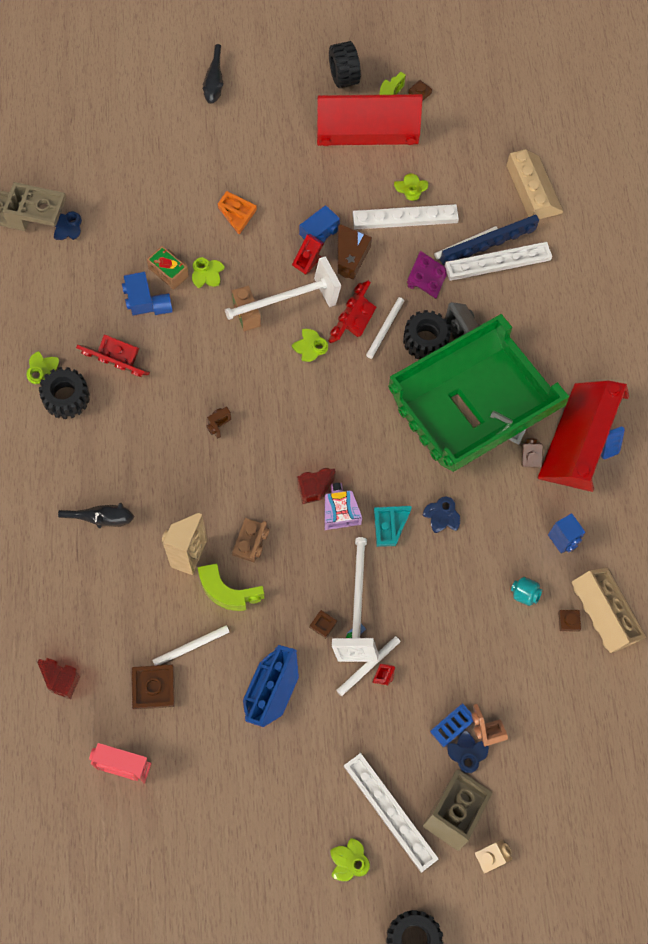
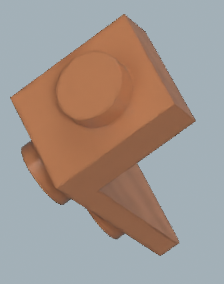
[471,704,508,747]

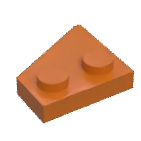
[218,191,257,234]

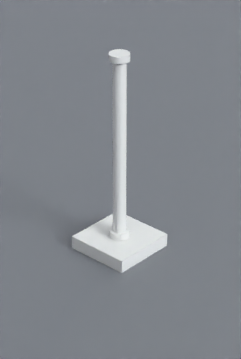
[225,256,341,320]
[332,537,379,662]

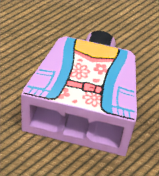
[324,483,362,530]

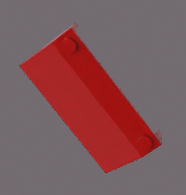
[317,94,423,146]
[538,380,629,492]

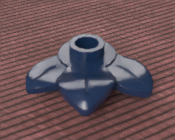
[54,211,82,240]
[423,496,460,533]
[447,731,489,773]

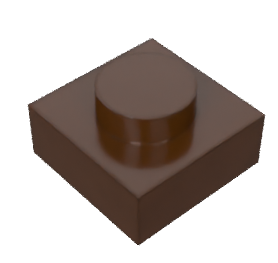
[408,80,432,102]
[309,610,337,639]
[558,610,581,632]

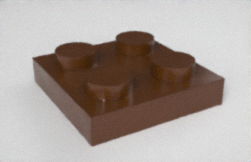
[132,665,175,710]

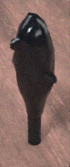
[202,44,224,104]
[58,503,134,529]

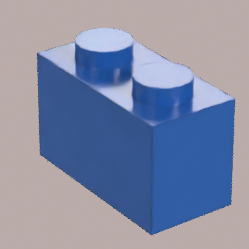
[299,205,340,243]
[122,272,154,316]
[548,513,586,554]

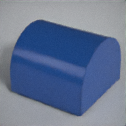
[151,293,173,315]

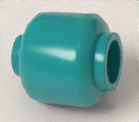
[511,577,542,606]

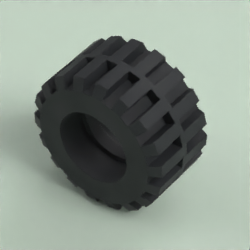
[329,41,361,88]
[403,310,451,359]
[39,367,90,419]
[386,910,444,944]

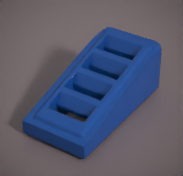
[601,426,625,459]
[430,703,473,748]

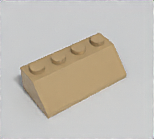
[507,149,563,219]
[162,513,207,575]
[572,568,646,653]

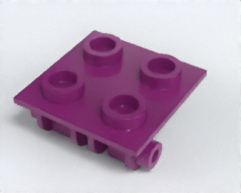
[407,251,447,299]

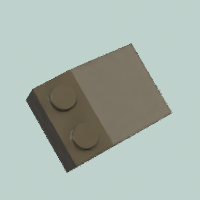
[423,769,492,851]

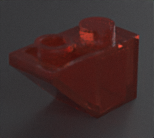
[297,468,336,504]
[37,658,80,700]

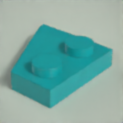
[374,506,412,547]

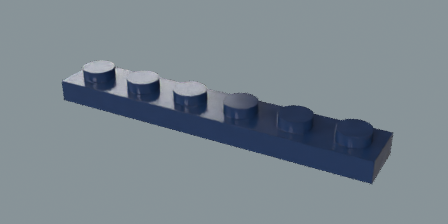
[440,214,539,266]

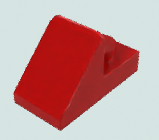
[292,234,324,275]

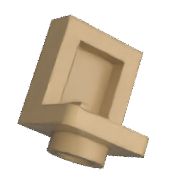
[475,839,512,874]

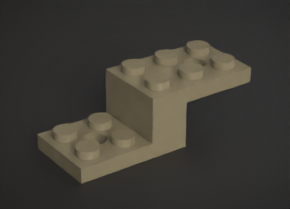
[0,182,66,231]

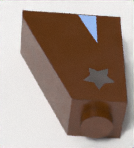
[338,224,372,280]

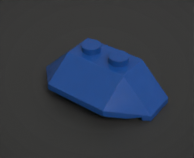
[243,645,299,727]

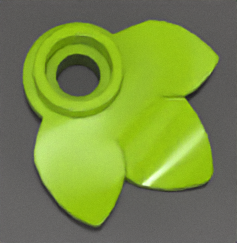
[394,173,428,201]
[192,257,225,288]
[292,329,328,362]
[26,351,59,384]
[330,838,370,882]

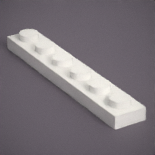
[352,204,459,230]
[445,242,552,281]
[344,753,438,873]

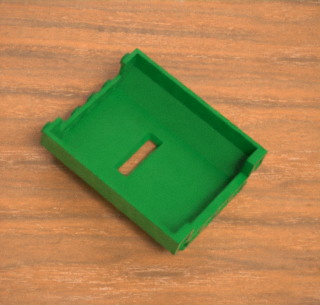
[388,314,569,472]

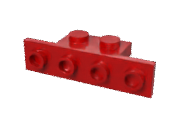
[328,280,377,343]
[76,334,150,377]

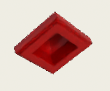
[373,664,395,686]

